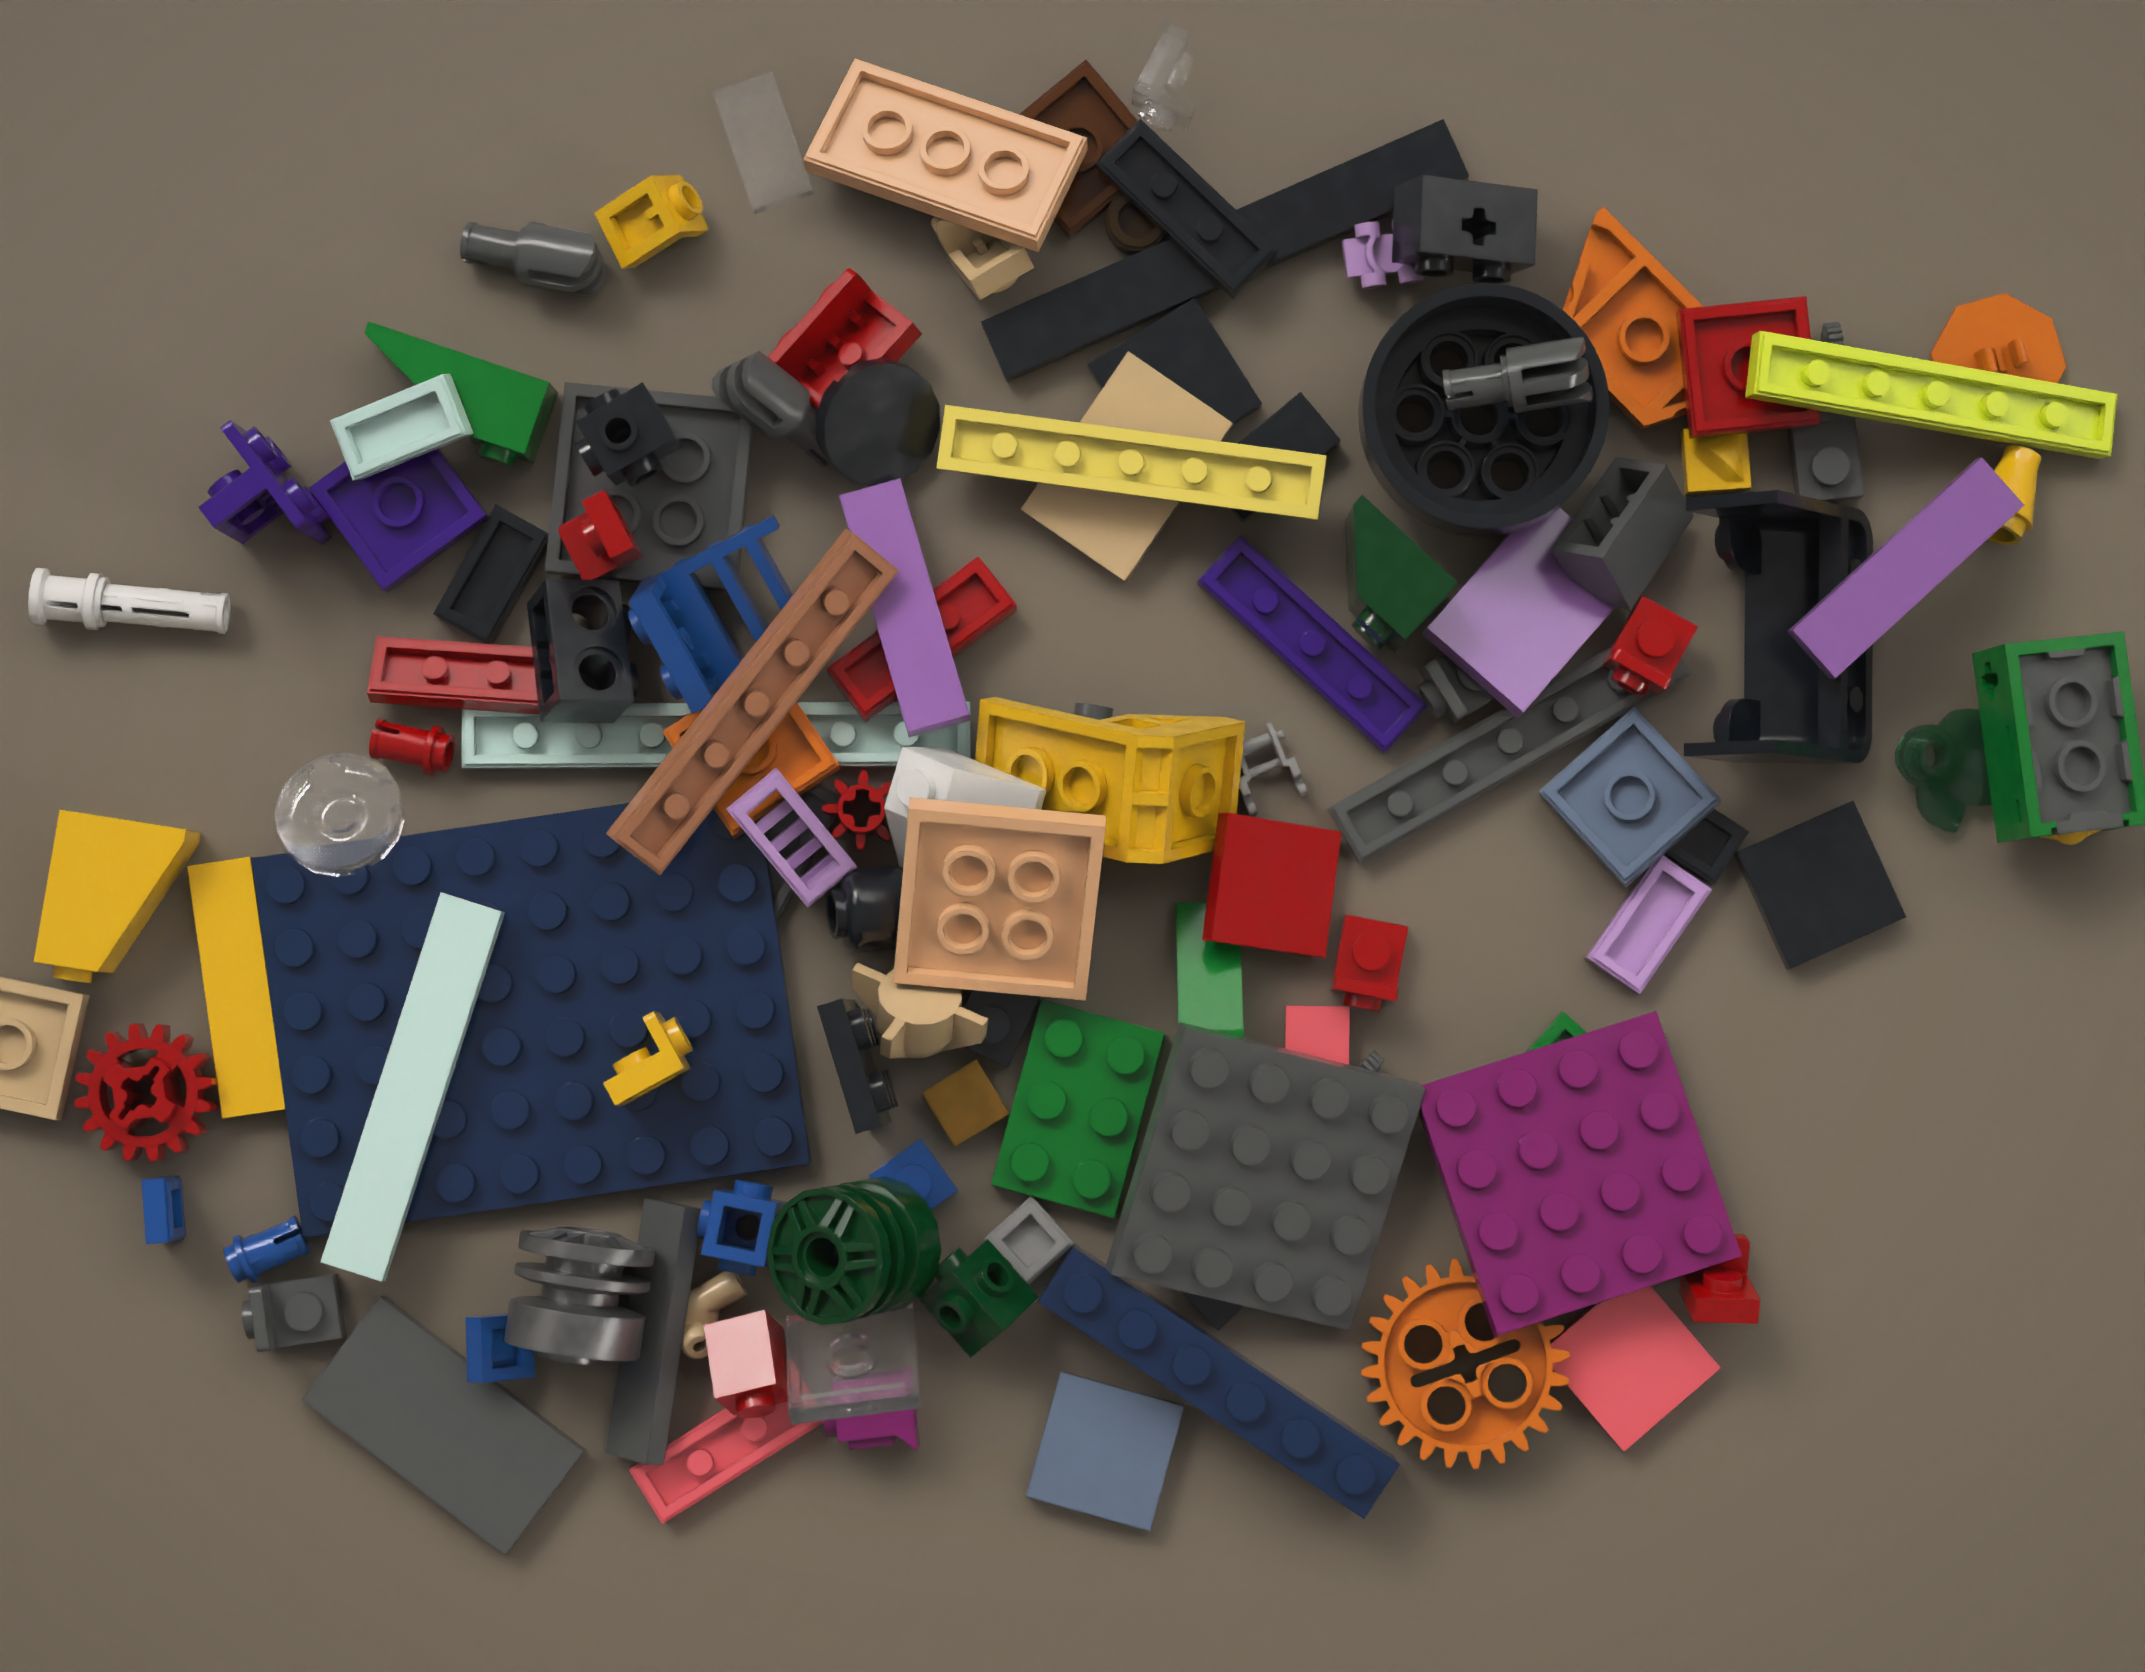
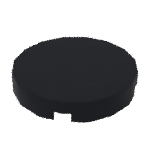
[816,358,940,486]

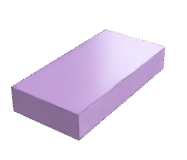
[1585,855,1712,994]

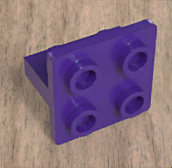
[198,420,332,545]

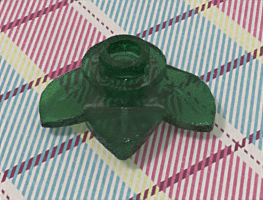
[1895,708,1992,833]

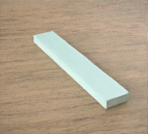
[321,892,505,1282]

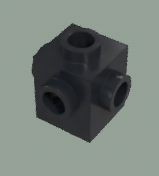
[575,382,682,486]

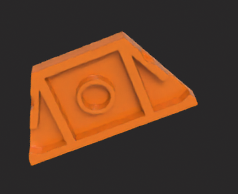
[1562,207,1704,430]

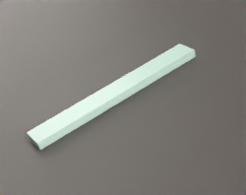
[462,702,971,769]

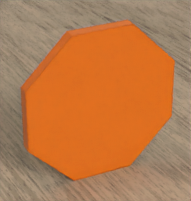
[1929,293,2067,383]

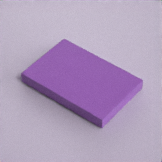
[1422,507,1616,718]

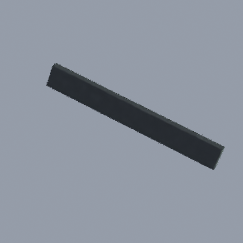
[981,119,1469,382]

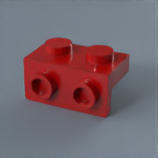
[768,268,922,411]

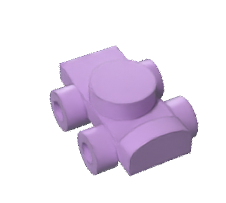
[1341,220,1424,289]

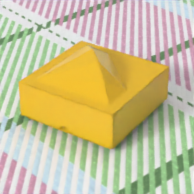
[1680,429,1751,495]

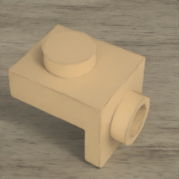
[931,217,1034,300]

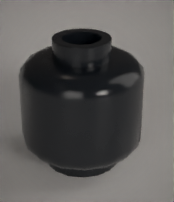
[826,866,903,953]

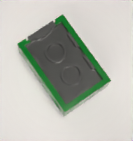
[1972,631,2145,845]

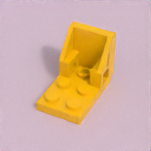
[975,697,1246,864]

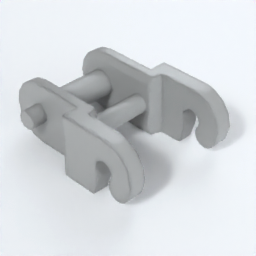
[1239,722,1308,817]

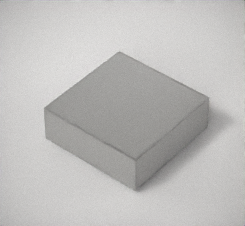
[984,1196,1074,1285]

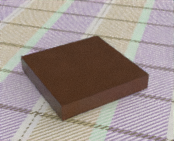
[1019,60,1138,239]

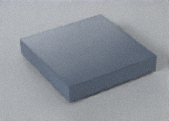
[1539,707,1721,888]
[1026,1370,1184,1531]

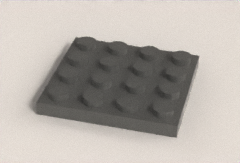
[1105,1022,1426,1331]

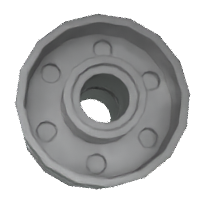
[504,1226,656,1365]

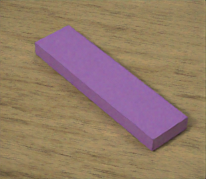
[1787,457,2024,679]
[839,478,971,738]

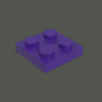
[309,448,489,593]

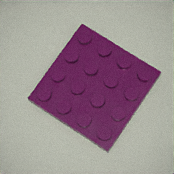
[1418,1011,1742,1337]

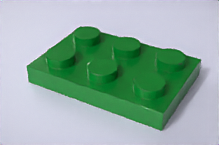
[991,999,1165,1218]

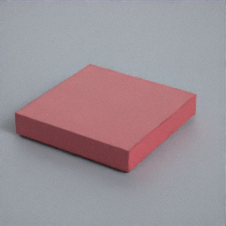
[1550,1286,1721,1452]

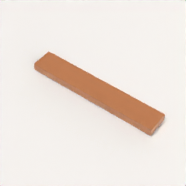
[606,528,899,875]

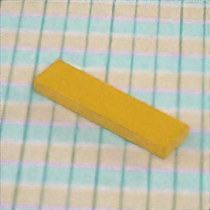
[187,857,285,1119]

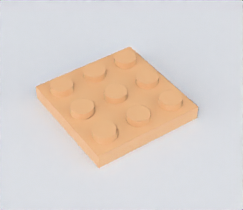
[893,797,1106,1001]

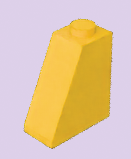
[34,810,201,983]

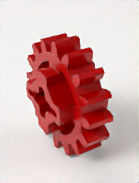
[74,1023,218,1162]

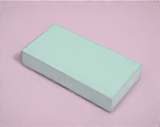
[330,374,474,480]

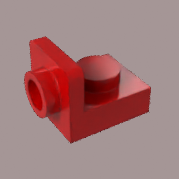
[558,489,643,580]
[1602,595,1698,698]
[1330,914,1408,1012]
[1679,1234,1760,1324]

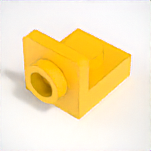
[594,175,708,269]
[603,1011,693,1106]

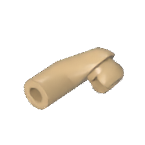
[681,1271,748,1359]

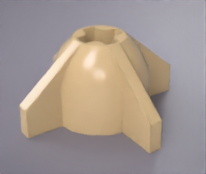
[851,963,988,1059]

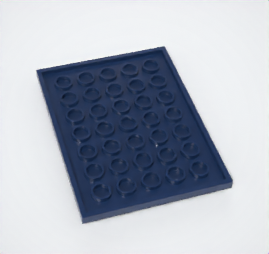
[252,803,812,1238]

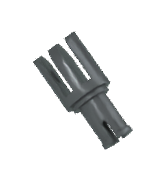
[460,222,606,294]
[1443,336,1593,413]
[712,351,831,467]

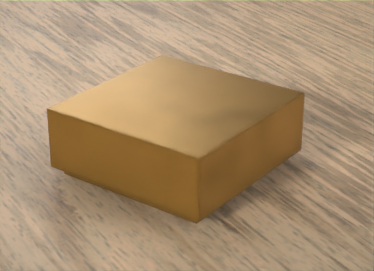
[922,1059,1010,1147]

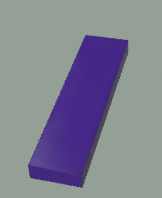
[1197,535,1428,754]

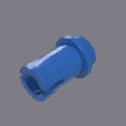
[223,1216,311,1283]

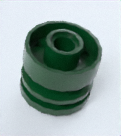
[767,1176,941,1325]

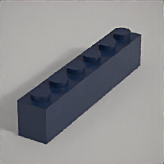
[1038,1243,1400,1519]

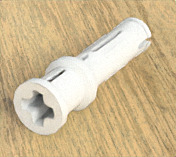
[28,568,231,634]

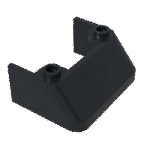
[1684,490,1873,764]

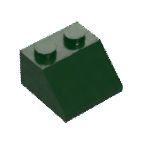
[1345,495,1458,652]

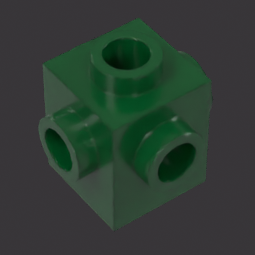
[919,1239,1039,1358]

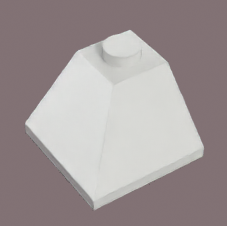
[884,746,1047,868]

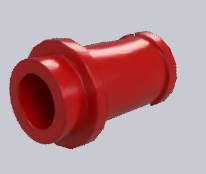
[369,719,455,776]

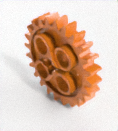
[1361,1259,1571,1469]

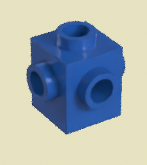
[697,1179,787,1276]

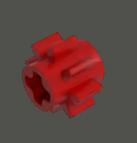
[822,770,891,852]

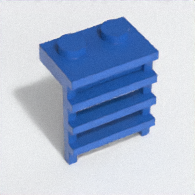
[628,515,793,714]

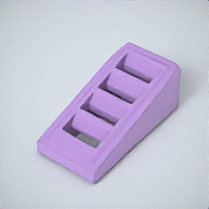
[726,768,857,907]

